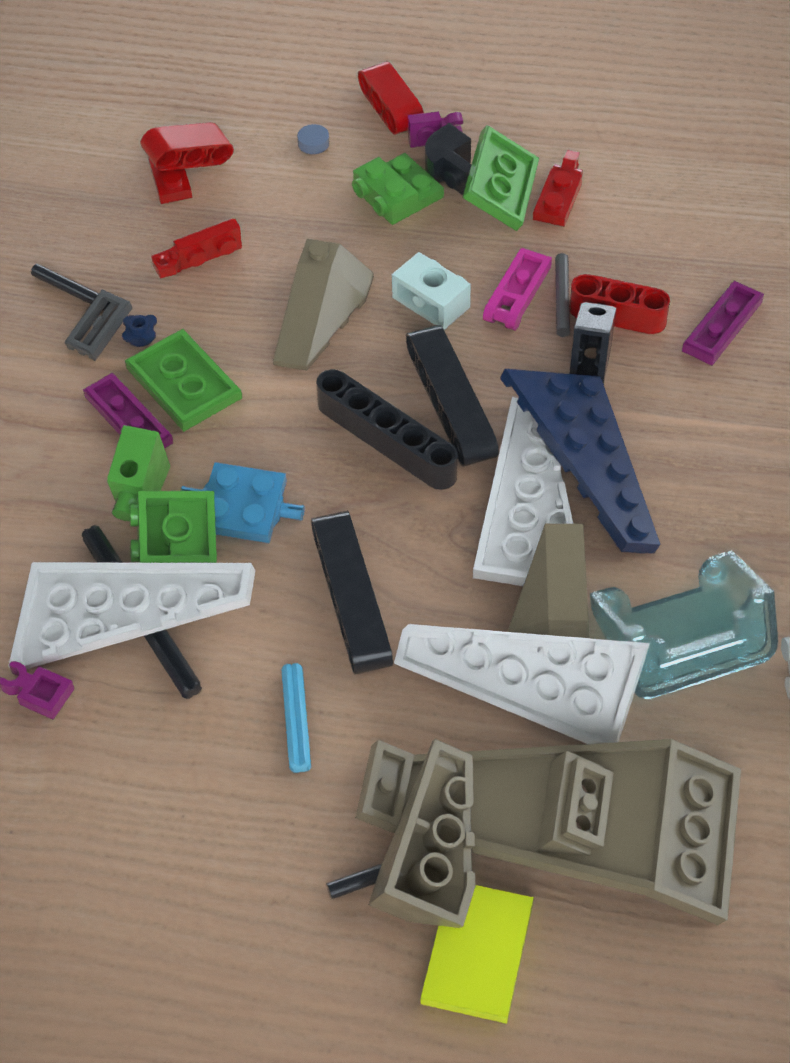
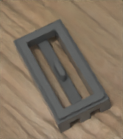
[65,289,133,361]

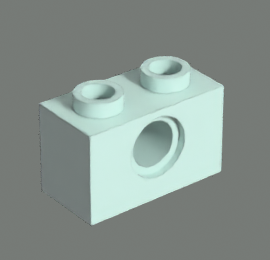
[392,252,471,330]

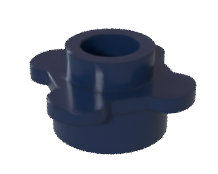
[122,315,157,347]

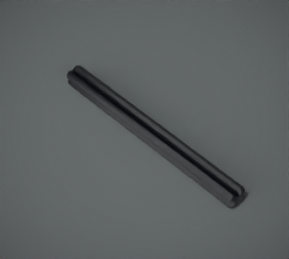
[82,525,202,699]

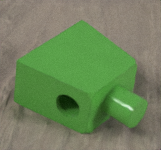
[107,425,170,521]

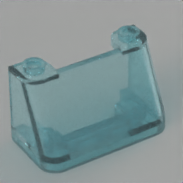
[590,550,778,699]

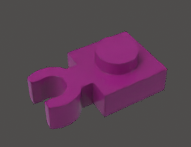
[408,111,463,148]
[0,661,75,720]

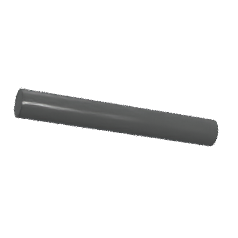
[555,253,570,337]

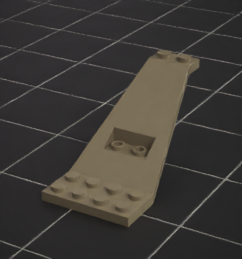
[355,739,741,925]

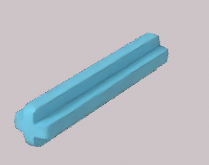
[281,663,311,773]

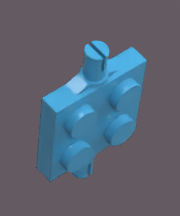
[181,462,305,543]

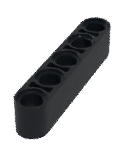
[406,325,499,467]
[316,369,458,490]
[311,510,393,675]

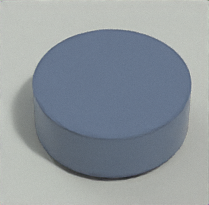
[297,124,329,154]

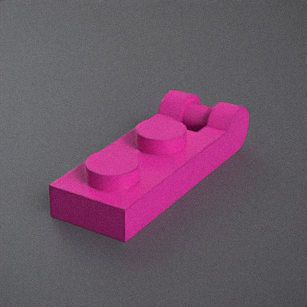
[483,248,552,331]

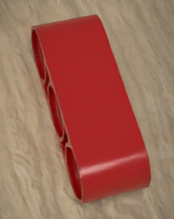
[358,61,424,135]
[140,122,234,171]
[570,274,670,334]

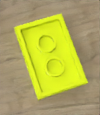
[420,885,534,1024]

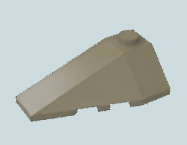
[273,239,374,371]
[508,523,589,638]
[368,739,475,928]

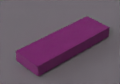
[682,280,764,366]
[83,372,173,449]

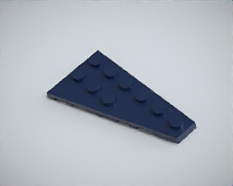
[500,369,661,554]

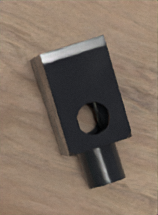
[569,302,616,385]

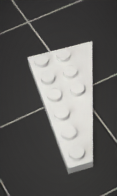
[473,397,573,586]
[8,562,255,669]
[394,624,650,744]

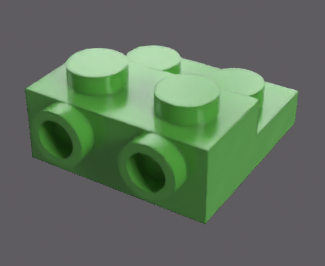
[352,153,444,225]
[130,491,217,563]

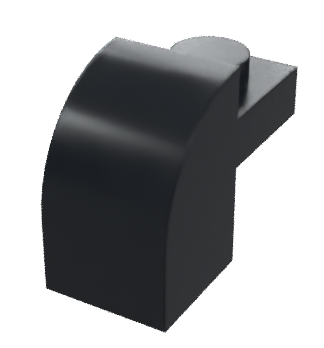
[425,123,472,195]

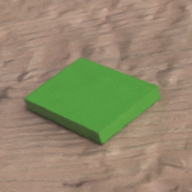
[462,125,539,231]
[125,329,242,432]

